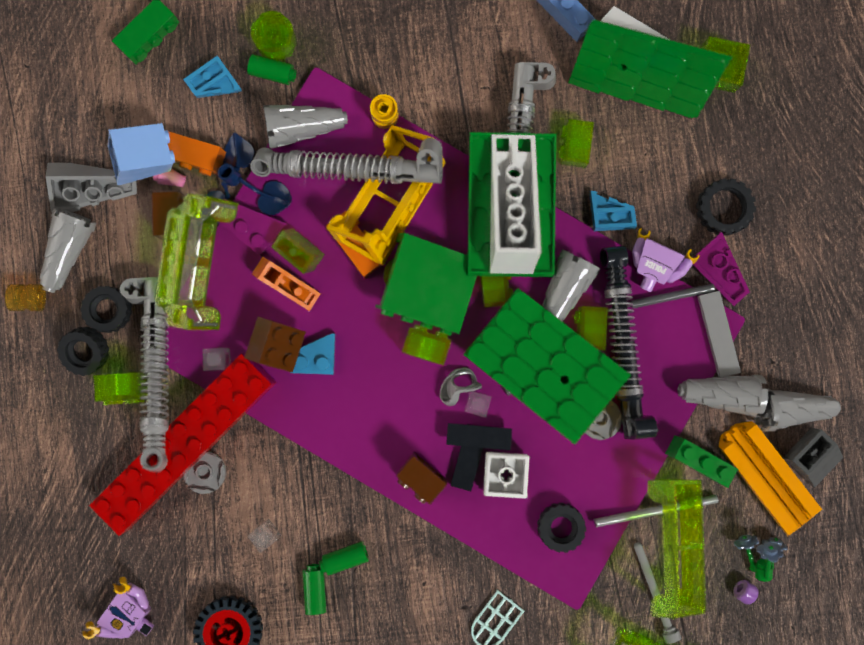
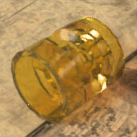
[5,284,46,312]

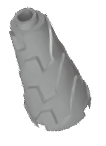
[263,105,348,148]
[39,208,97,293]
[542,249,600,322]
[678,374,768,417]
[753,389,841,432]

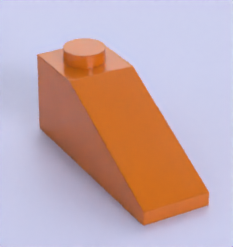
[252,257,321,311]

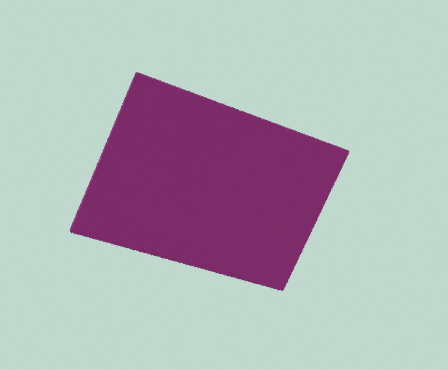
[166,68,745,610]

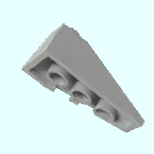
[45,163,137,212]

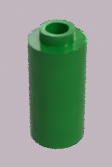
[247,54,297,85]
[319,541,369,576]
[302,564,326,615]

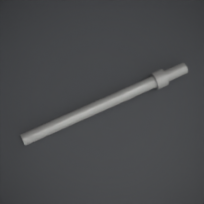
[594,495,718,527]

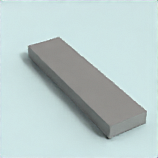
[697,291,741,377]

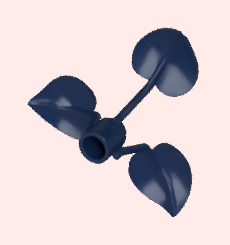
[195,132,292,224]

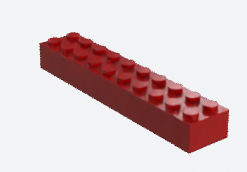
[89,353,277,536]

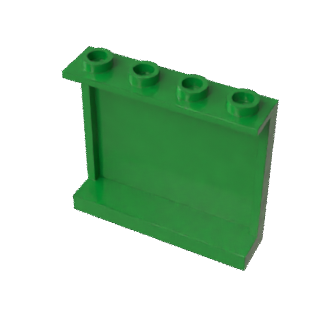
[375,233,477,336]

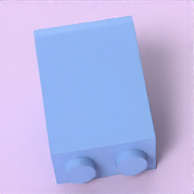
[107,123,175,186]

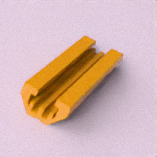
[718,421,822,537]

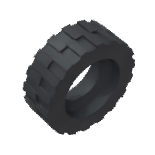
[80,286,132,333]
[57,327,110,376]
[537,503,586,553]

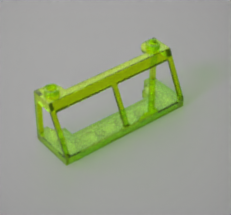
[648,479,706,618]

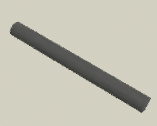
[630,283,715,309]

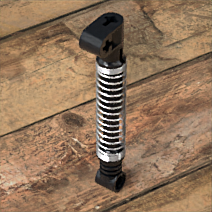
[600,246,658,440]

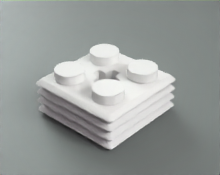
[483,452,529,498]

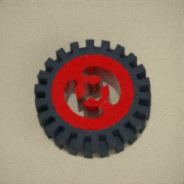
[193,595,263,645]

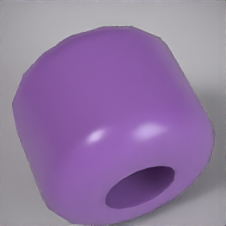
[733,580,759,605]

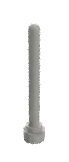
[634,542,682,644]

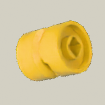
[370,94,398,129]

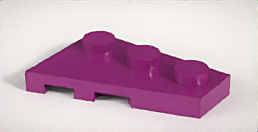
[211,199,288,256]
[692,231,750,306]

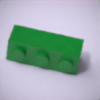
[112,0,179,65]
[665,435,738,488]

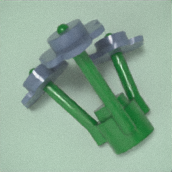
[734,535,788,582]

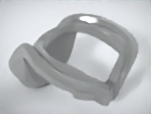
[440,367,482,406]

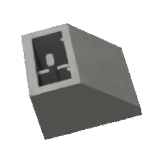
[783,428,843,488]

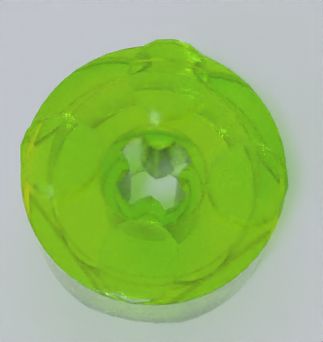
[251,11,297,61]

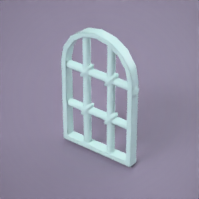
[471,590,525,645]

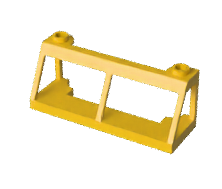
[327,125,446,265]

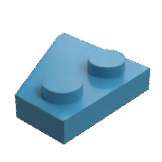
[184,55,242,98]
[589,191,637,231]
[291,334,336,375]

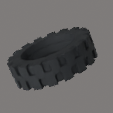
[696,178,756,236]

